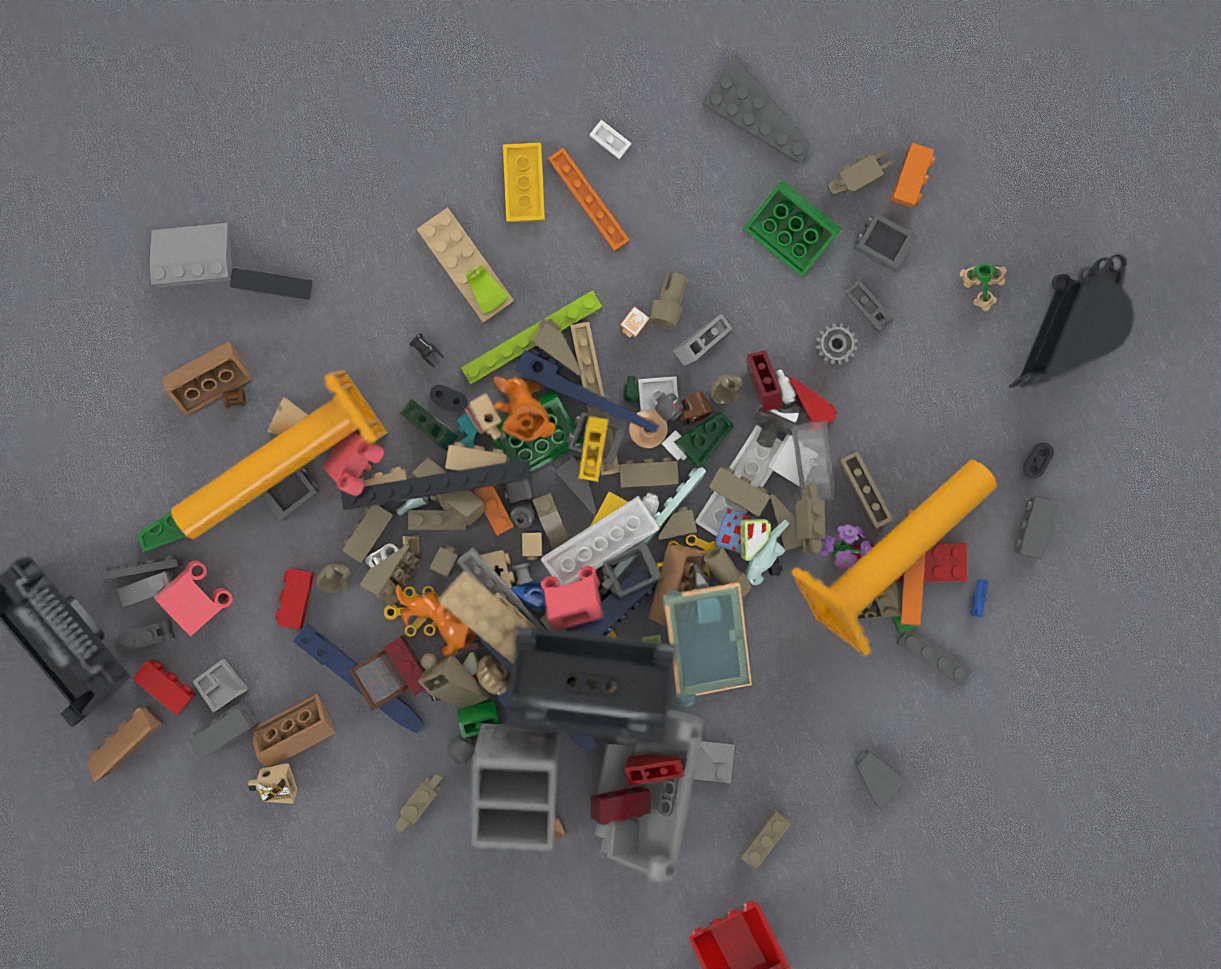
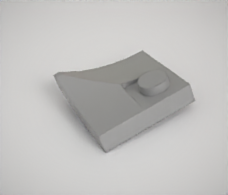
[192,659,249,713]
[694,741,735,784]

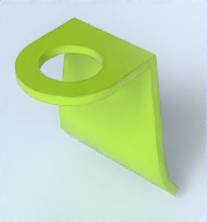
[466,266,509,313]

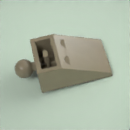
[418,653,490,708]

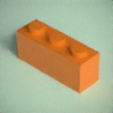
[890,142,935,208]
[473,485,515,535]

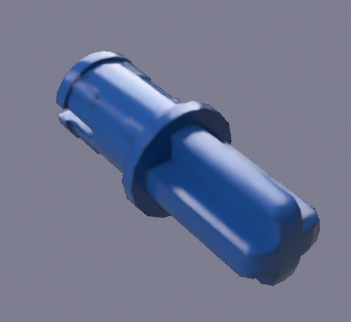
[970,579,988,618]

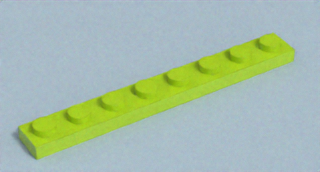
[461,290,603,385]

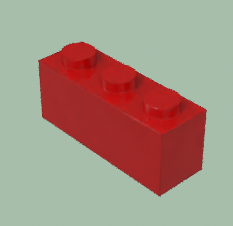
[275,568,315,630]
[132,659,196,715]

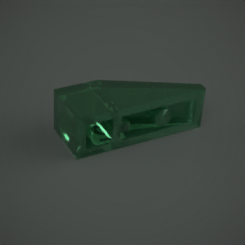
[400,399,458,451]

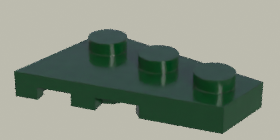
[674,412,734,468]

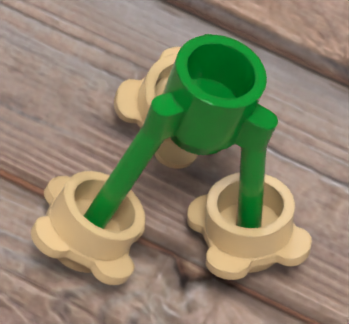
[960,263,1007,311]

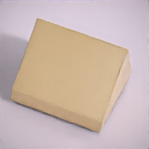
[402,535,420,554]

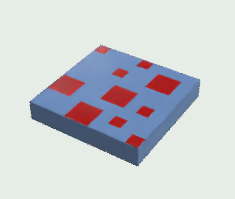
[714,508,759,553]

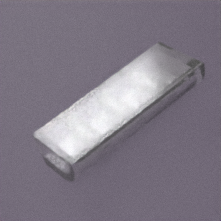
[791,421,837,501]

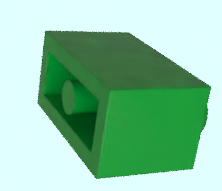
[457,700,500,738]

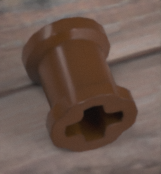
[223,389,246,409]

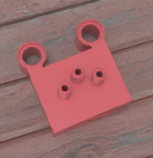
[322,430,384,496]
[154,560,233,637]
[541,565,603,631]

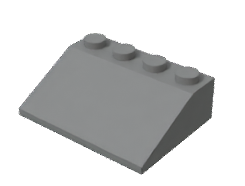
[150,223,233,288]

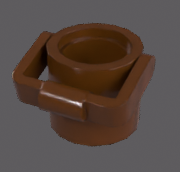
[680,391,713,425]

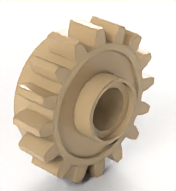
[476,655,511,696]

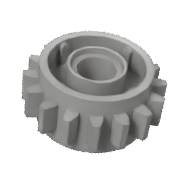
[815,323,858,365]

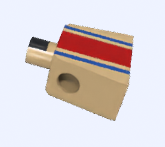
[464,394,502,441]

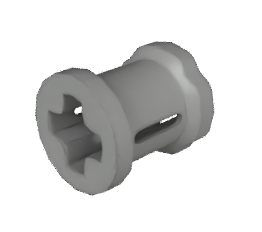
[512,562,533,585]

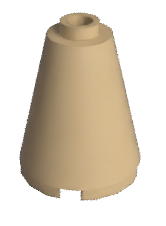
[267,397,308,435]

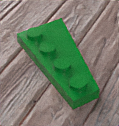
[136,511,217,552]

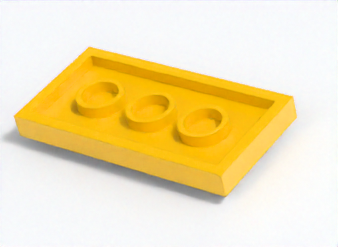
[503,143,545,222]

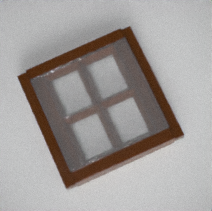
[348,649,409,711]

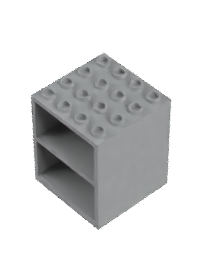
[472,724,559,851]

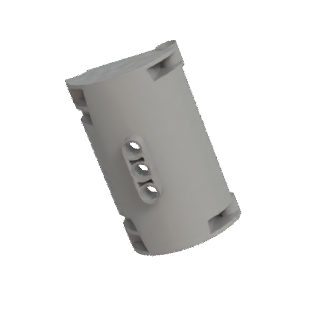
[595,709,704,882]

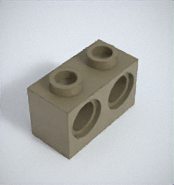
[430,544,461,577]

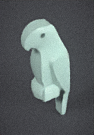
[745,520,789,585]

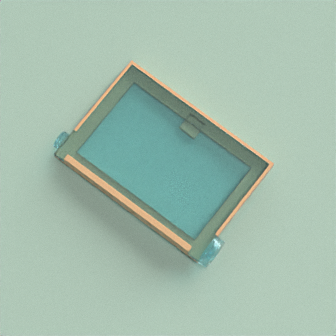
[663,582,752,706]

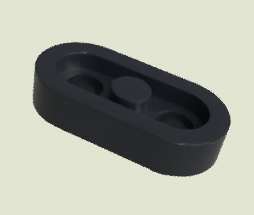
[430,385,467,412]
[1023,443,1054,479]

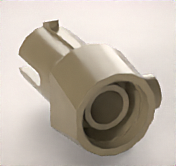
[650,272,689,329]
[703,546,752,602]

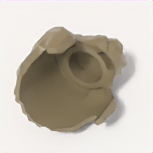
[710,374,743,404]
[317,564,351,593]

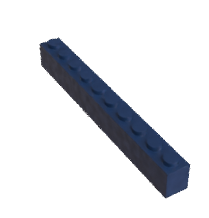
[498,566,656,709]

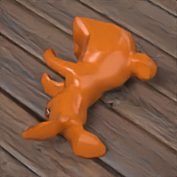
[493,376,556,441]
[396,584,476,658]

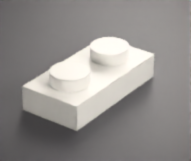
[589,120,631,160]

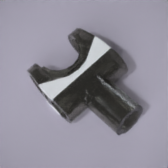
[754,400,801,448]

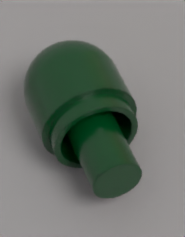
[623,376,639,403]

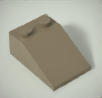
[530,319,582,376]

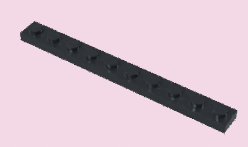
[341,459,531,510]

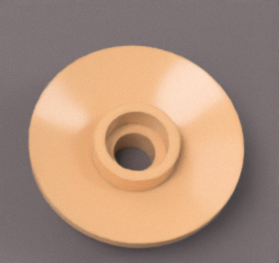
[629,410,668,448]

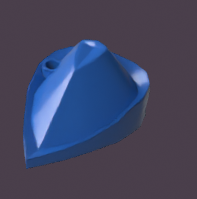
[510,581,547,612]

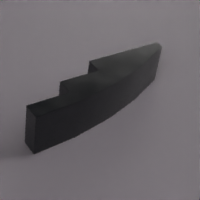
[230,268,313,300]

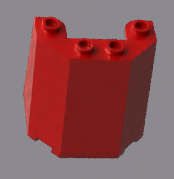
[688,900,791,969]

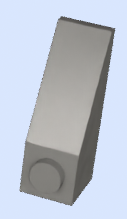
[673,313,732,366]
[117,571,174,607]

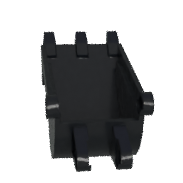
[1009,254,1134,388]

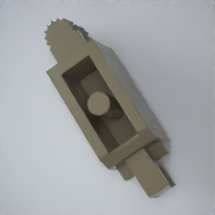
[827,150,893,196]
[795,485,826,555]
[395,772,443,832]

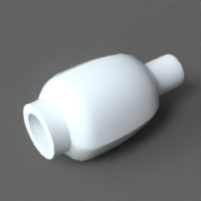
[775,369,796,405]
[642,492,659,517]

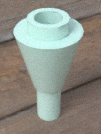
[396,496,430,516]

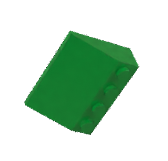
[743,180,842,277]
[494,389,584,472]

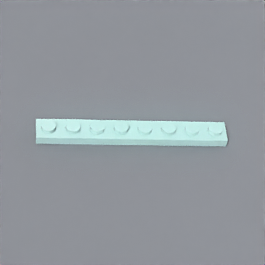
[602,467,707,590]

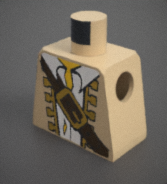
[248,764,298,804]

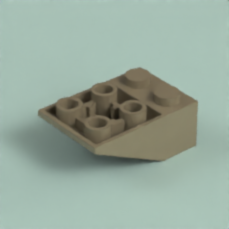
[360,545,423,606]
[856,580,902,621]

